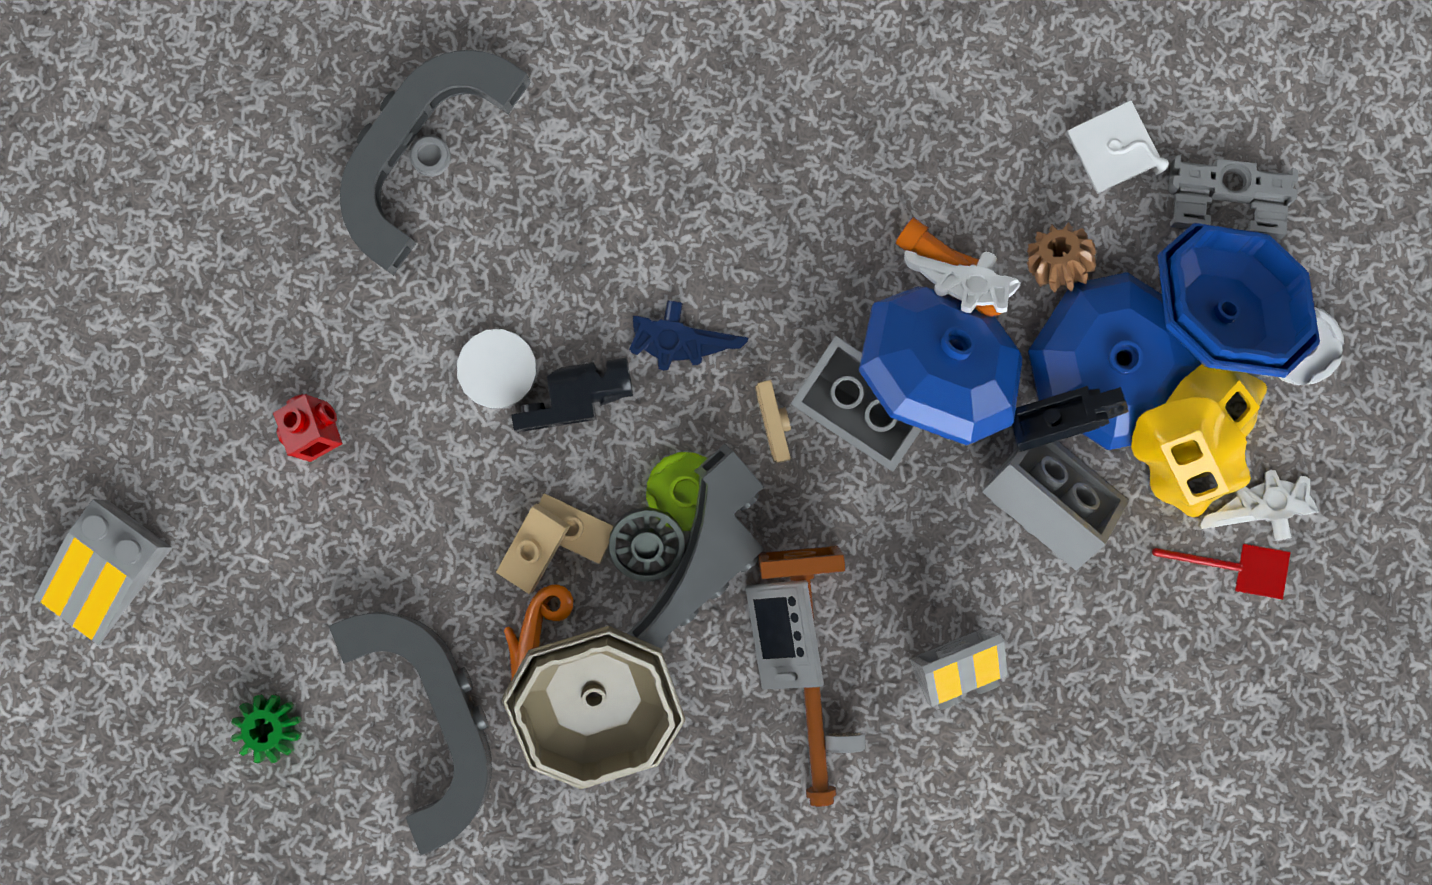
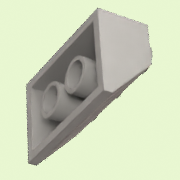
[791,336,922,472]
[982,441,1129,571]

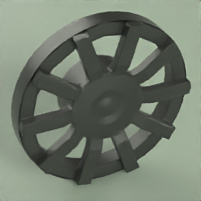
[609,507,685,582]

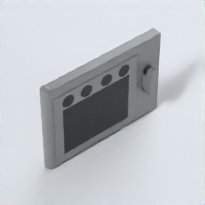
[745,580,824,689]

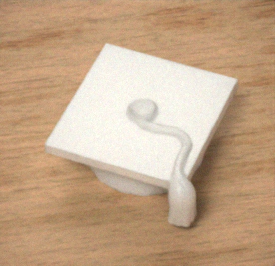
[1067,101,1169,194]

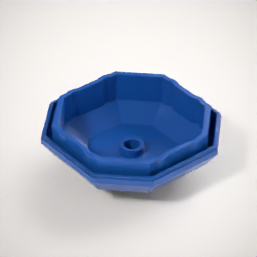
[1157,223,1320,378]
[1028,272,1202,450]
[859,286,1023,445]

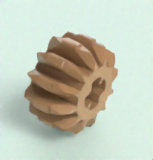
[1027,222,1096,293]

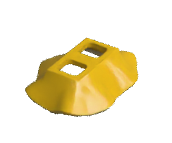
[1166,364,1267,482]
[1131,397,1251,517]

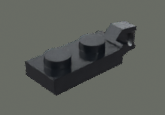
[1012,386,1129,452]

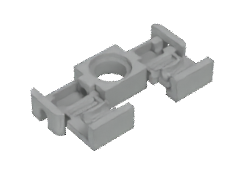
[1168,155,1299,240]

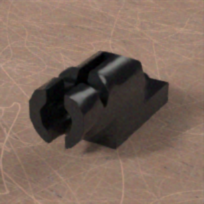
[511,357,633,433]

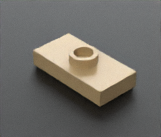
[755,380,791,464]
[539,493,613,564]
[496,504,571,594]

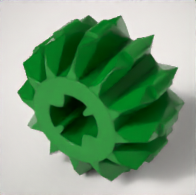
[231,694,302,764]

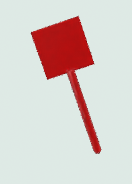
[1152,544,1291,600]

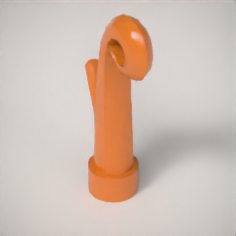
[895,217,1001,316]
[504,585,573,681]

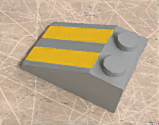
[34,499,172,645]
[909,628,1008,710]

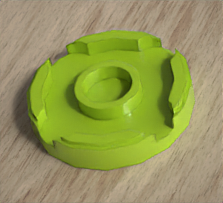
[646,452,708,531]

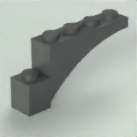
[627,444,764,648]

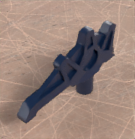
[629,300,749,371]

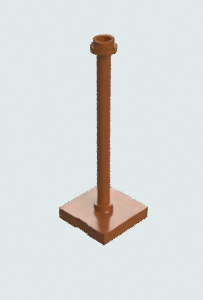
[759,545,845,807]

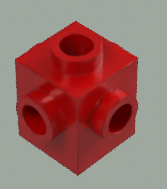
[273,394,343,462]

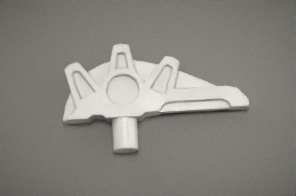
[904,250,1021,313]
[1199,470,1319,541]

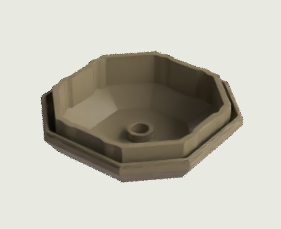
[502,626,686,789]

